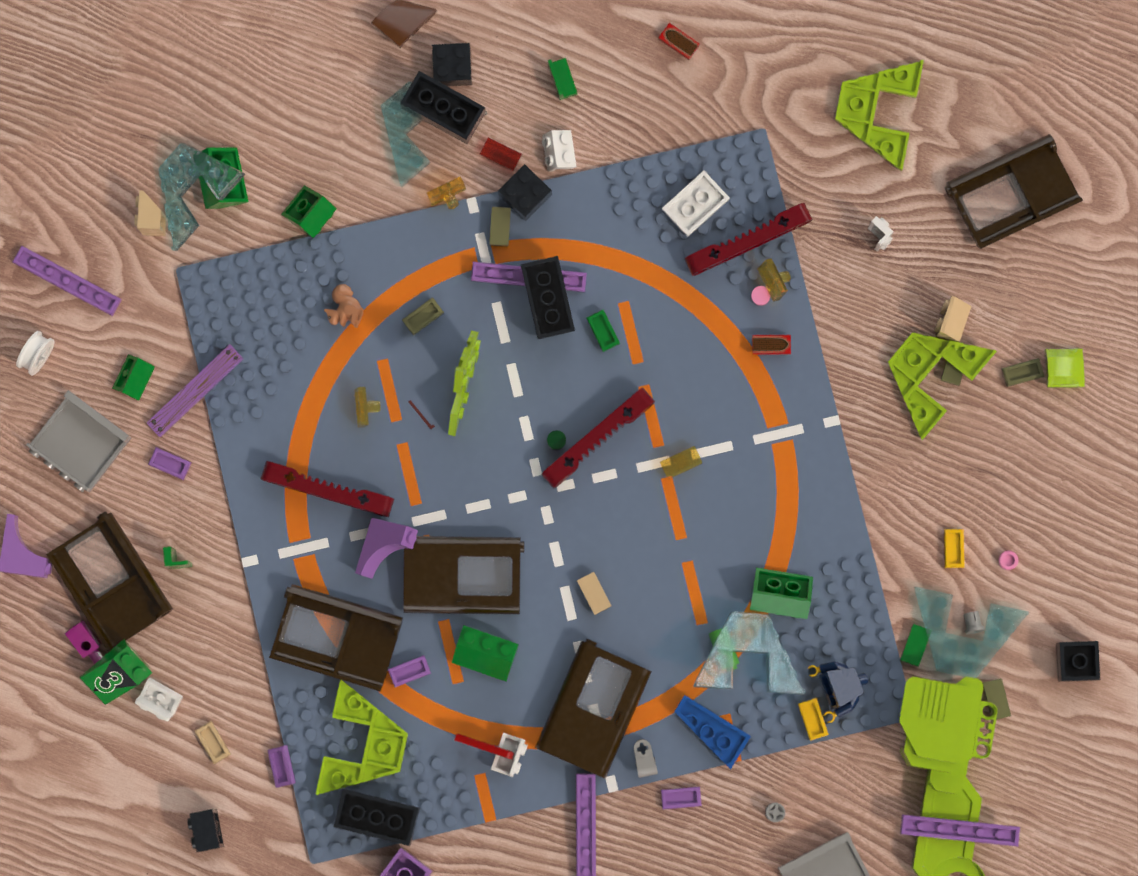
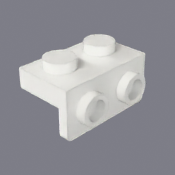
[542,130,576,172]
[868,216,894,252]
[135,678,183,721]
[491,733,528,777]

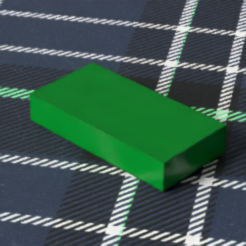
[586,309,620,352]
[900,624,932,667]

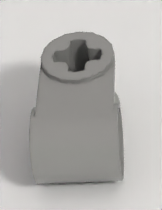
[634,739,658,778]

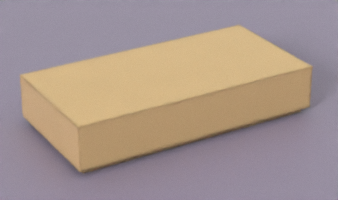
[577,572,612,615]
[195,721,231,764]

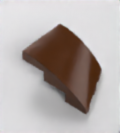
[371,0,437,48]

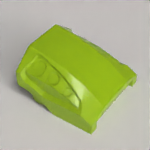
[1045,349,1085,388]

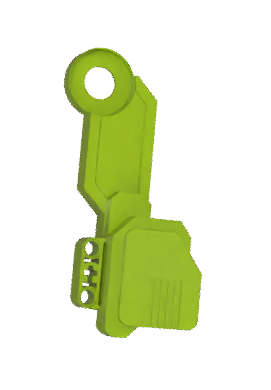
[899,676,997,876]

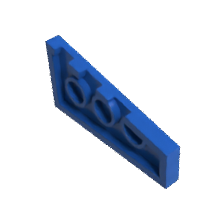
[674,695,751,770]

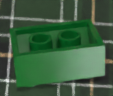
[194,148,249,209]
[750,568,813,619]
[452,625,519,682]

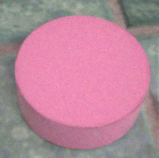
[751,286,771,306]
[998,551,1018,570]

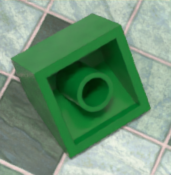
[281,185,337,238]

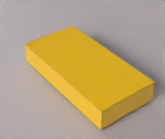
[944,529,965,568]
[798,698,829,741]

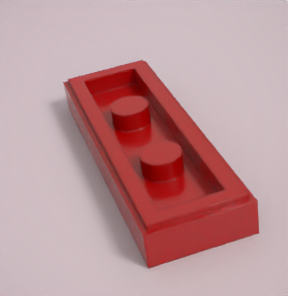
[454,734,515,760]

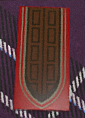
[658,23,700,60]
[752,335,791,355]

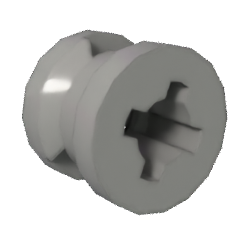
[765,803,785,822]

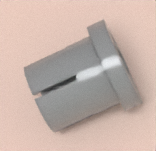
[963,611,985,635]

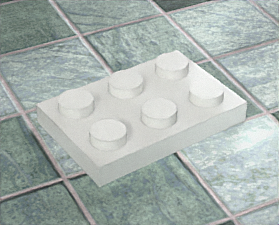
[662,171,730,237]

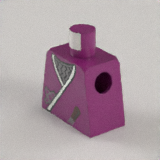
[65,620,103,664]

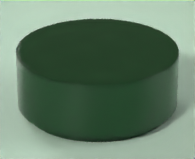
[547,430,566,450]

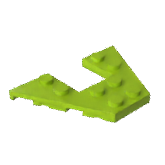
[835,60,924,171]
[448,330,481,436]
[888,332,997,440]
[315,680,408,795]

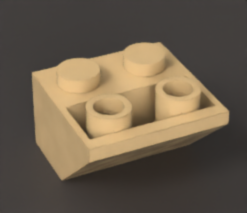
[134,190,167,236]
[934,296,971,342]

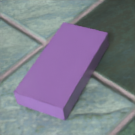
[148,447,191,480]
[388,655,431,687]
[267,745,296,788]
[661,787,701,809]

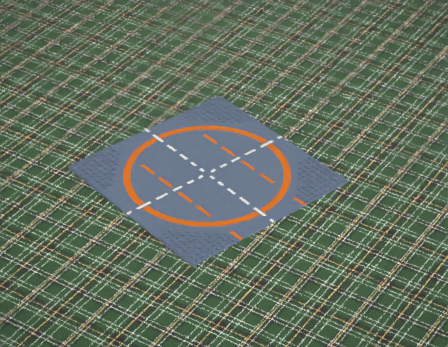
[176,129,906,864]

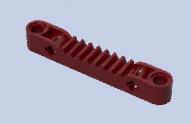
[684,203,813,276]
[541,387,655,489]
[260,461,394,518]

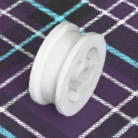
[16,331,54,376]

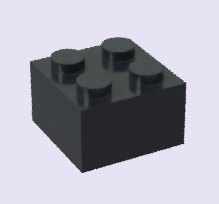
[432,43,472,86]
[498,164,552,221]
[1056,641,1100,682]
[187,809,224,852]

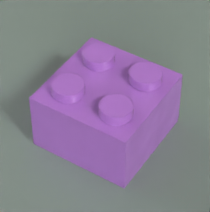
[380,848,433,876]

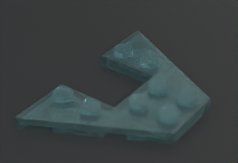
[381,81,487,187]
[158,143,245,251]
[914,587,1029,678]
[693,612,806,695]

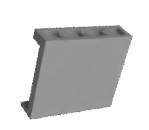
[26,390,131,493]
[778,832,870,876]

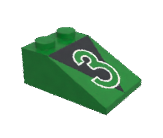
[80,639,152,705]

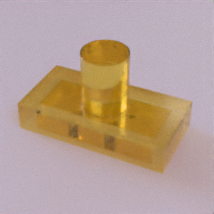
[426,176,466,209]
[758,258,791,302]
[354,387,381,428]
[660,446,703,480]

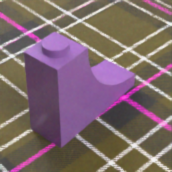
[0,514,52,578]
[355,518,418,579]

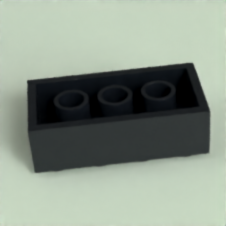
[400,71,486,145]
[520,256,575,340]
[333,789,420,846]

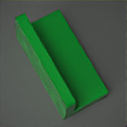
[548,58,578,100]
[112,354,155,400]
[163,546,193,569]

